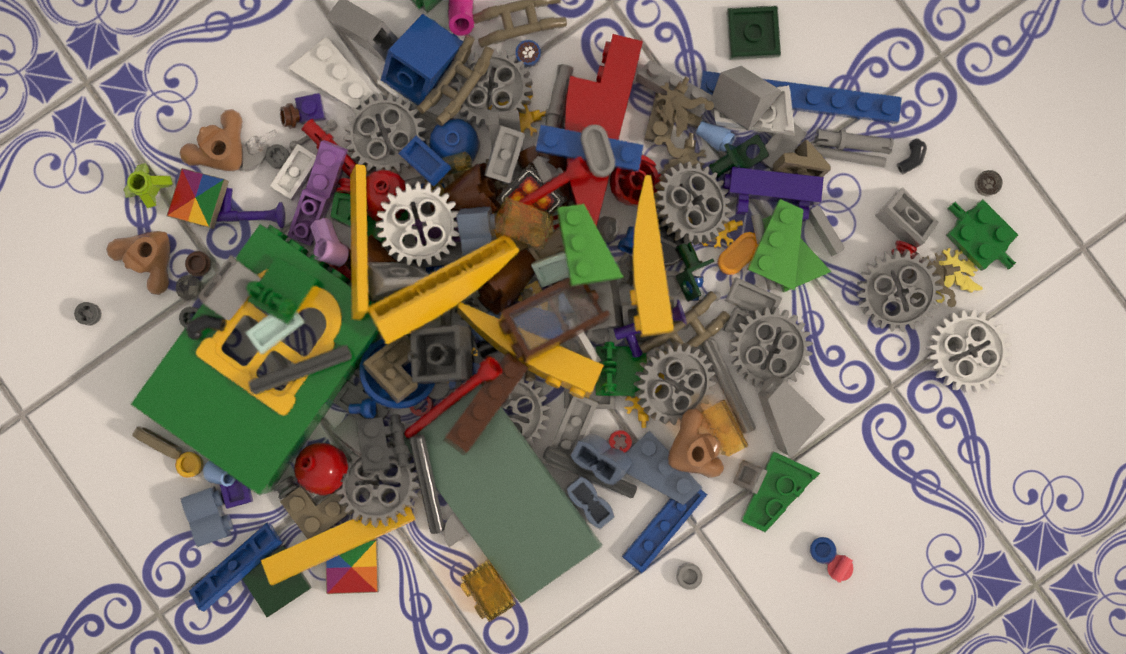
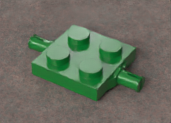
[946,199,1019,271]

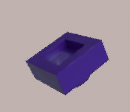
[295,93,326,125]
[220,479,253,509]

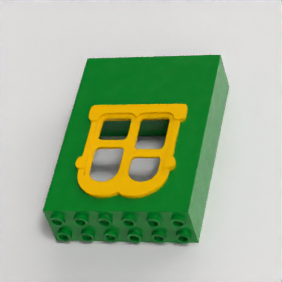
[131,224,381,495]

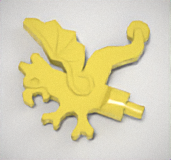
[933,248,983,303]

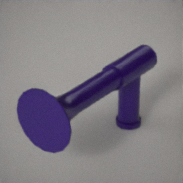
[216,188,286,228]
[614,299,687,358]

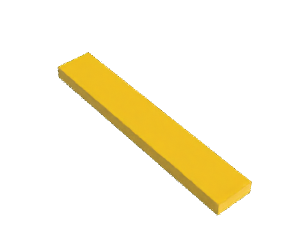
[350,164,368,320]
[261,500,416,585]

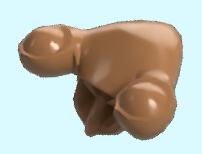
[179,109,243,172]
[106,231,170,295]
[668,408,724,478]

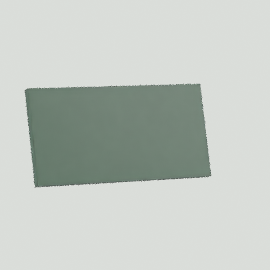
[403,382,602,604]

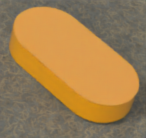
[717,232,758,275]

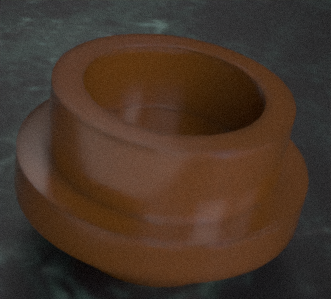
[280,103,300,129]
[185,251,211,277]

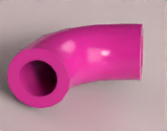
[448,0,474,36]

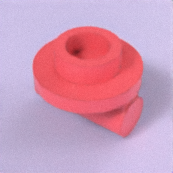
[827,555,854,583]

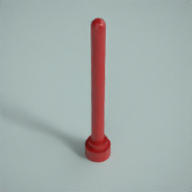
[497,156,590,226]
[404,356,502,438]

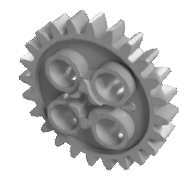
[451,48,533,130]
[343,93,427,174]
[654,162,732,245]
[857,249,943,332]
[729,307,813,387]
[634,342,716,425]
[483,375,549,447]
[336,444,420,527]

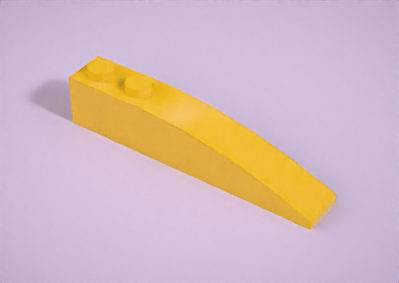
[630,175,674,337]
[368,234,519,344]
[457,302,604,399]

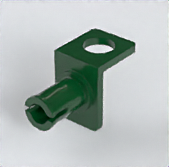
[709,135,769,178]
[675,242,715,302]

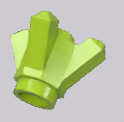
[124,163,173,208]

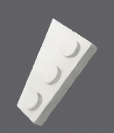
[288,37,375,110]
[714,85,795,136]

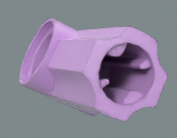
[310,218,349,267]

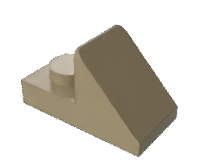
[773,140,831,177]

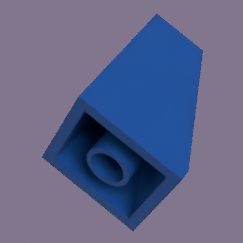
[381,14,463,106]

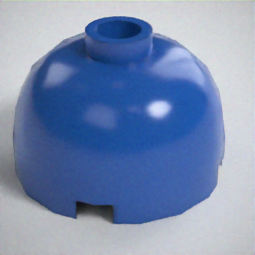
[429,118,480,170]

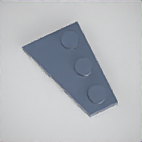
[626,431,702,505]

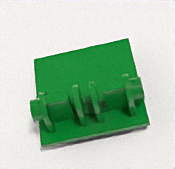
[246,256,317,324]
[596,342,647,396]

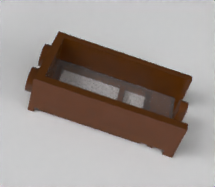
[498,277,610,363]

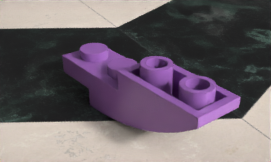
[288,140,348,246]

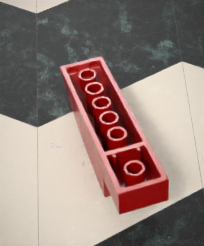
[565,34,643,227]

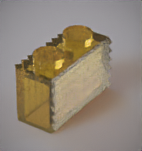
[495,197,554,250]
[702,400,749,457]
[460,559,516,622]

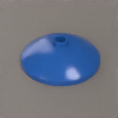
[359,337,436,409]

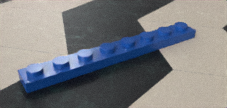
[700,71,902,124]

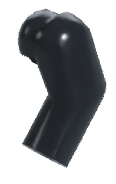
[897,138,927,175]
[186,315,226,340]

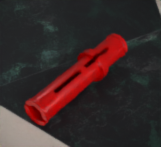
[301,119,367,177]

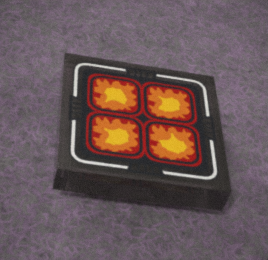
[496,162,568,235]

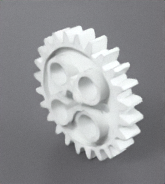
[376,181,460,266]
[926,310,1012,392]

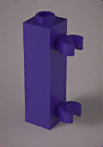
[723,167,824,222]

